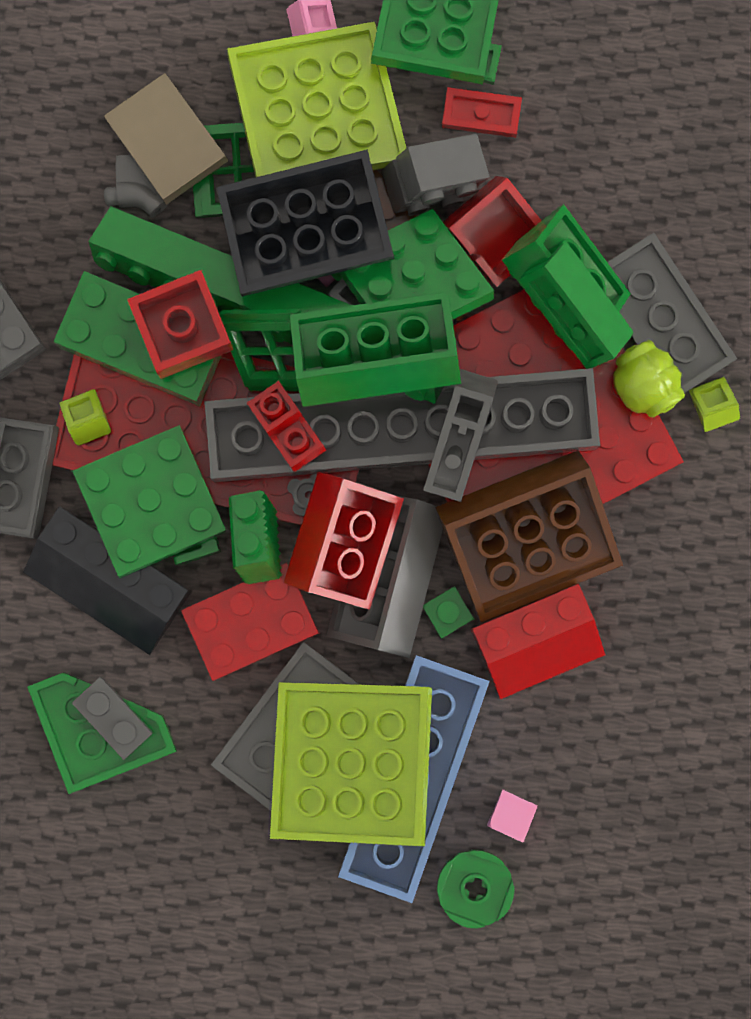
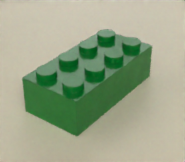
[53,271,222,406]

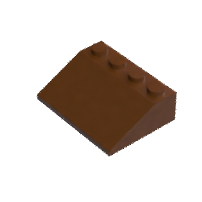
[435,450,623,622]

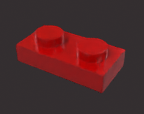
[442,87,522,138]

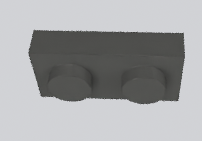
[72,676,153,760]

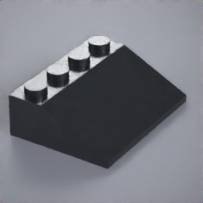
[217,149,394,297]

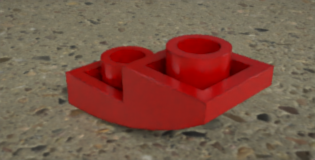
[247,381,326,472]

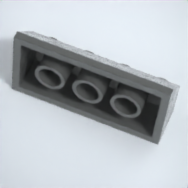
[326,495,443,658]

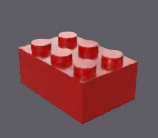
[283,472,404,610]
[181,563,320,681]

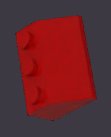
[471,584,605,699]

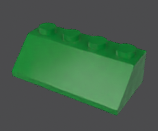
[290,291,461,407]

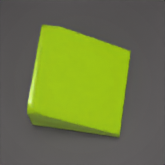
[689,377,740,432]
[59,389,111,446]

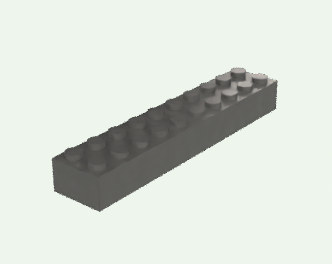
[205,368,600,482]

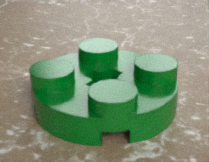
[437,849,514,928]

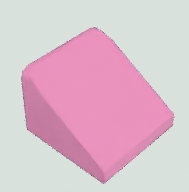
[286,0,337,36]
[487,790,537,842]

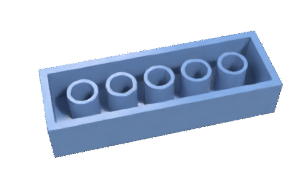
[338,655,490,903]

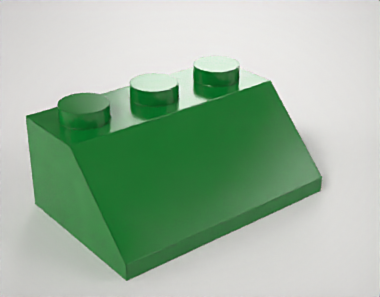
[502,204,631,350]

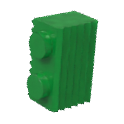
[229,490,282,584]

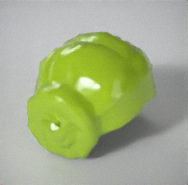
[613,340,685,417]

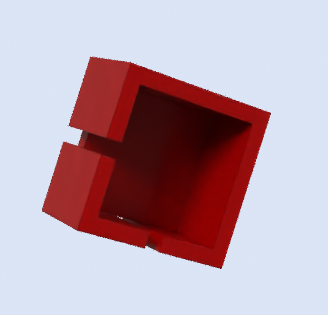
[443,176,541,287]

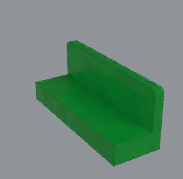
[519,243,633,369]

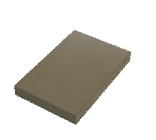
[104,73,228,205]

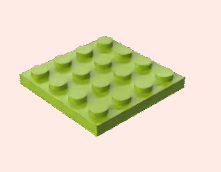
[227,22,406,177]
[270,682,432,846]

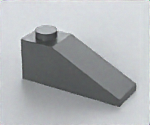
[423,369,498,502]

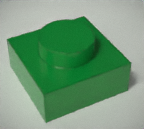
[423,586,474,639]

